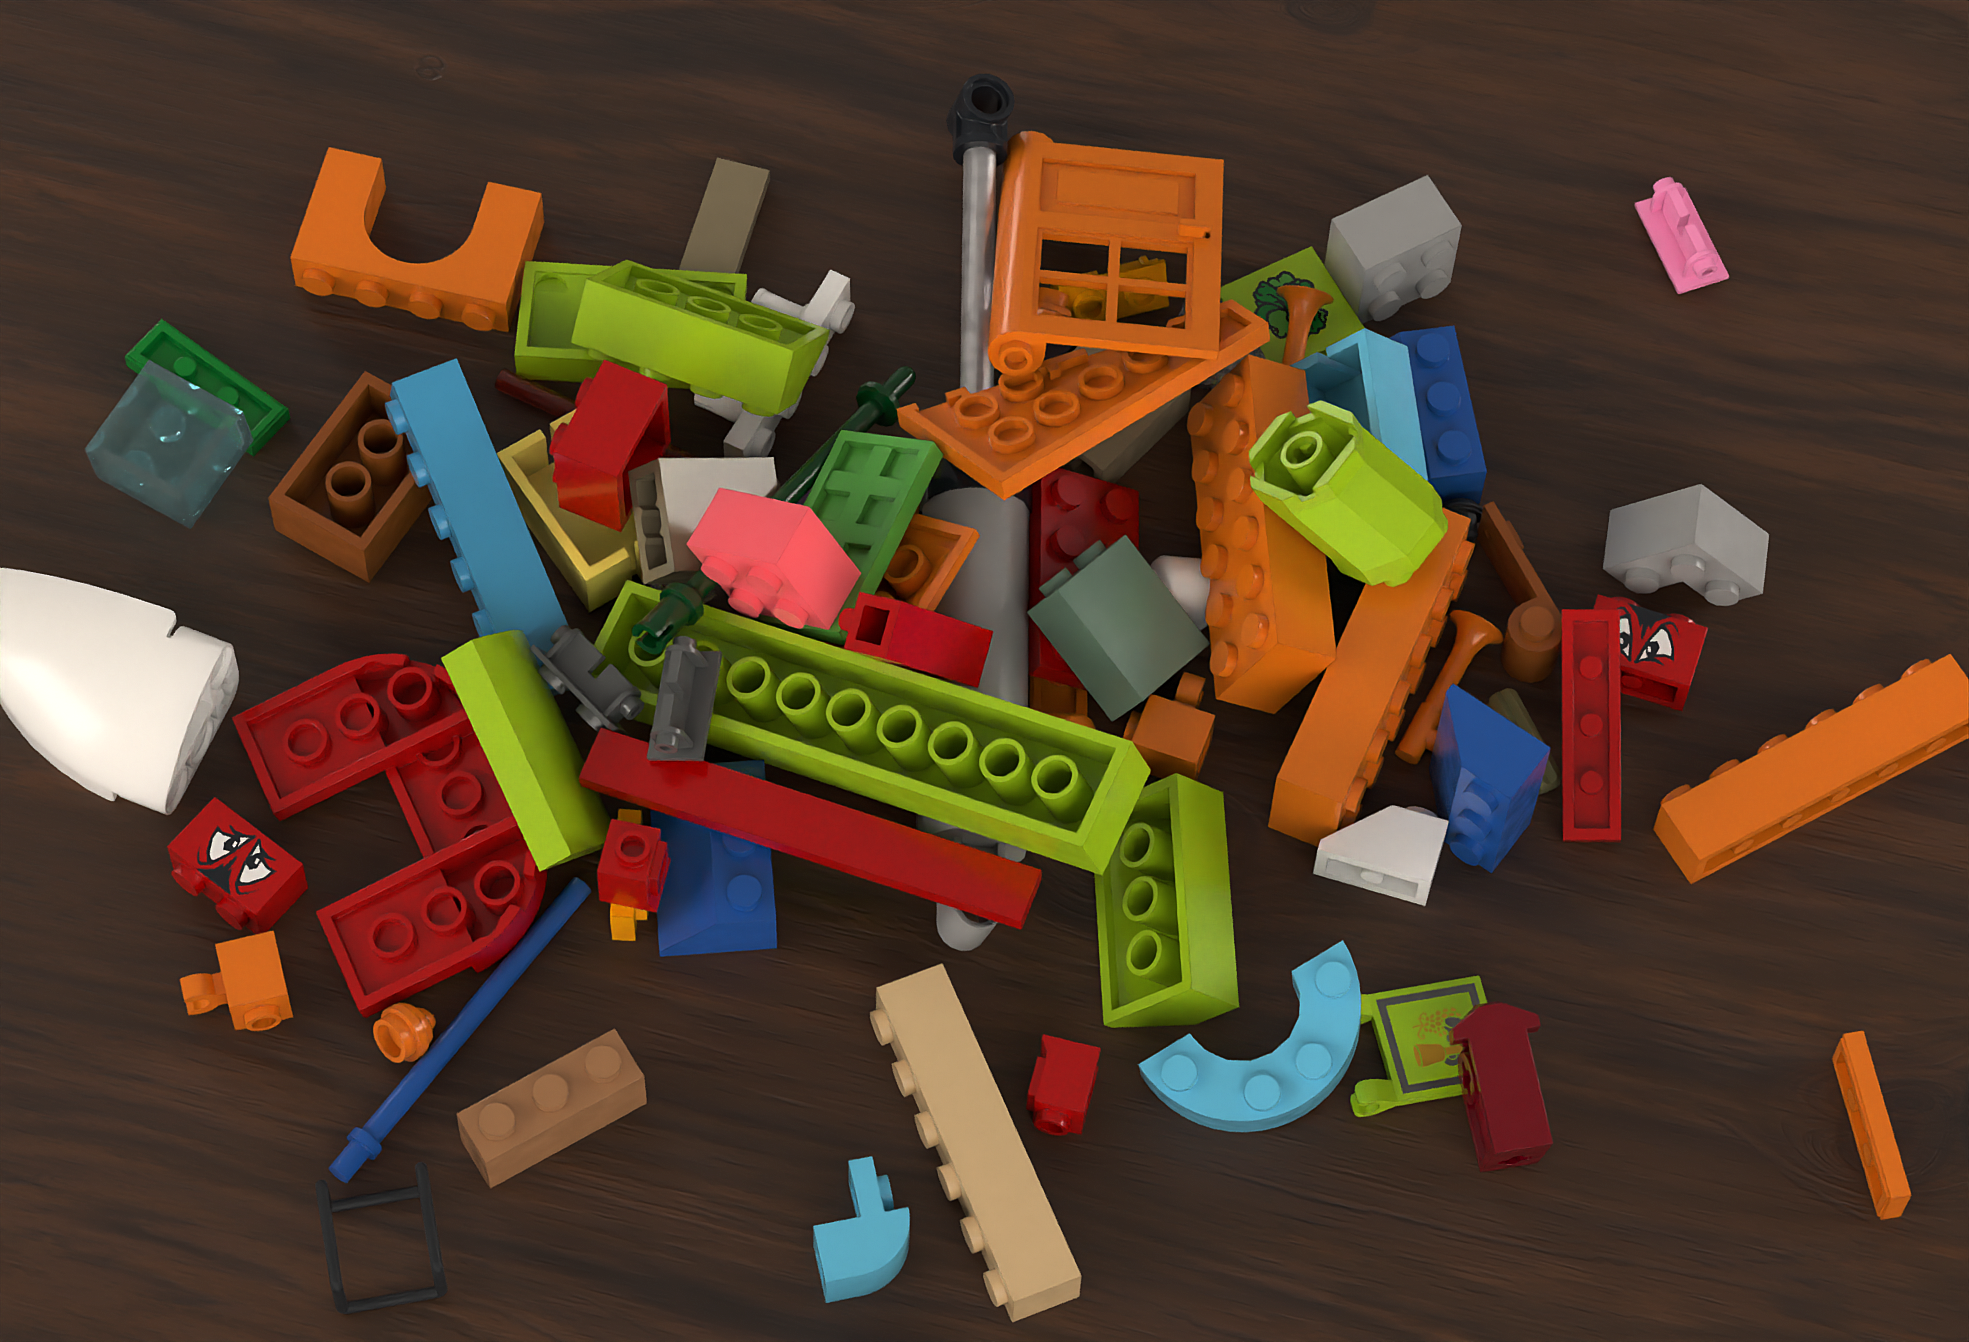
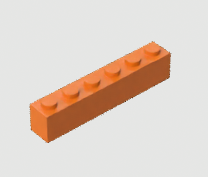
[1653,654,1969,884]

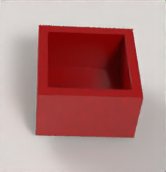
[549,360,671,532]

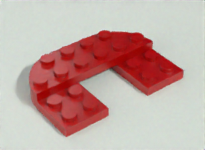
[232,654,548,1018]

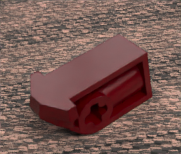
[1448,1001,1553,1172]

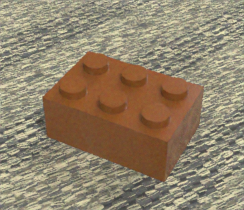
[268,371,432,583]

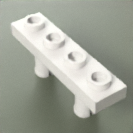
[694,270,855,457]

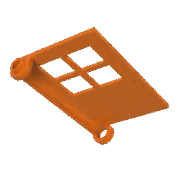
[988,131,1224,376]

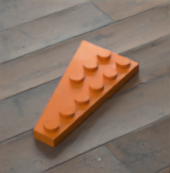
[897,299,1270,500]

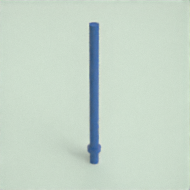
[329,877,591,1183]

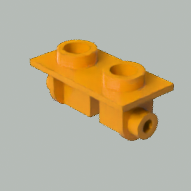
[1051,255,1169,321]

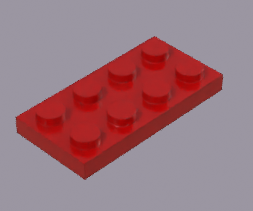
[1028,468,1139,691]

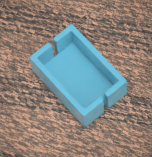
[1290,328,1428,481]

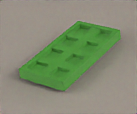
[746,430,943,645]

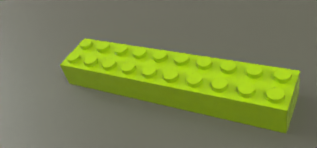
[592,580,1151,875]

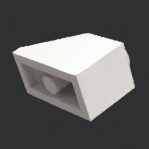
[1313,805,1449,906]

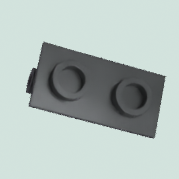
[530,625,645,736]
[647,636,722,761]

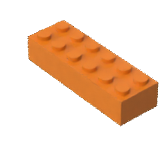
[1187,354,1337,714]
[1268,508,1475,847]

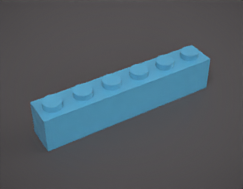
[385,358,569,696]

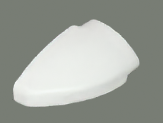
[0,568,239,815]

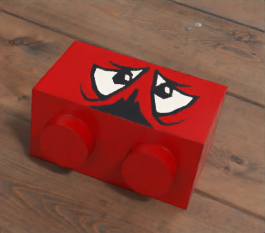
[1593,594,1708,711]
[167,797,308,934]

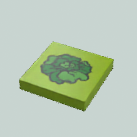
[1220,246,1364,364]

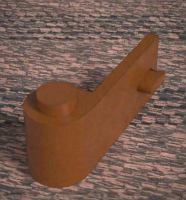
[1477,501,1561,683]

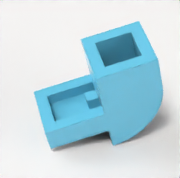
[813,1156,910,1303]

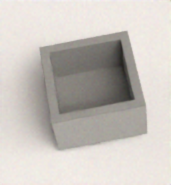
[1324,175,1462,324]

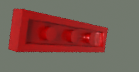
[1561,609,1621,842]

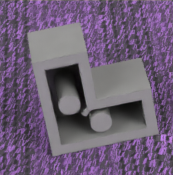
[1603,484,1769,606]

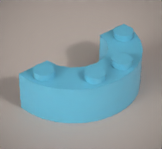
[1138,940,1361,1132]

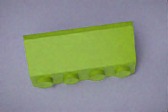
[571,260,830,417]
[1094,773,1239,1028]

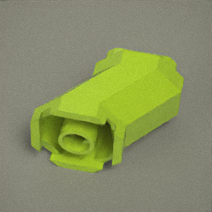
[1249,400,1448,587]

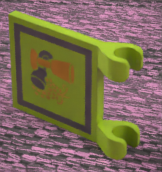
[1350,975,1487,1117]

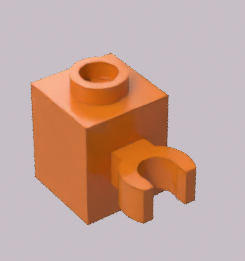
[1123,671,1216,781]
[180,931,293,1031]

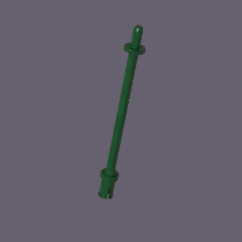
[632,366,916,655]

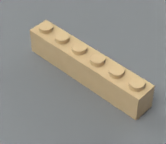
[870,963,1081,1322]

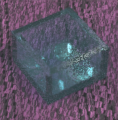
[85,360,253,529]

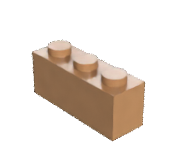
[456,1028,647,1189]

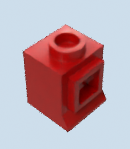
[597,819,671,913]
[1026,1034,1101,1136]

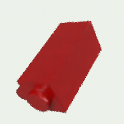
[838,592,994,688]

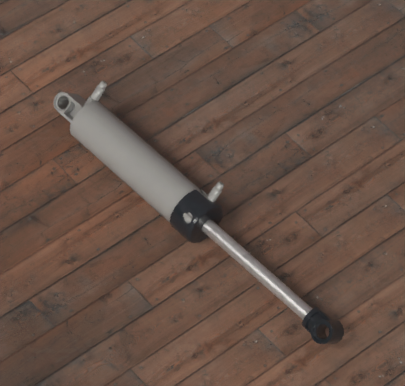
[916,74,1032,951]

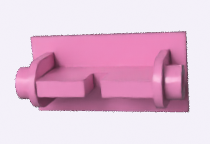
[1634,177,1729,294]

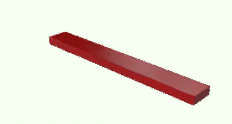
[578,728,1042,930]

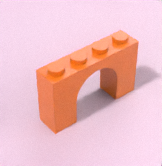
[290,147,544,332]

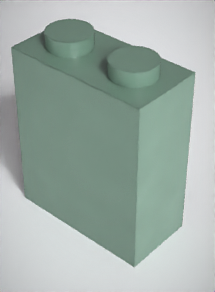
[1027,534,1210,722]

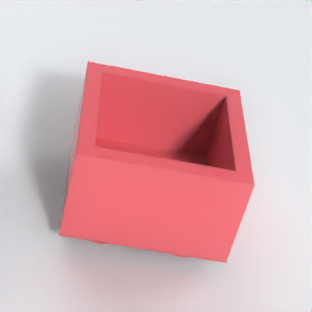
[686,488,861,630]

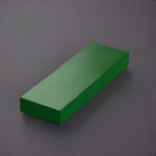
[124,319,290,457]

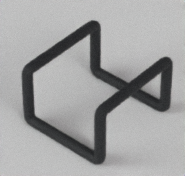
[315,1162,448,1314]

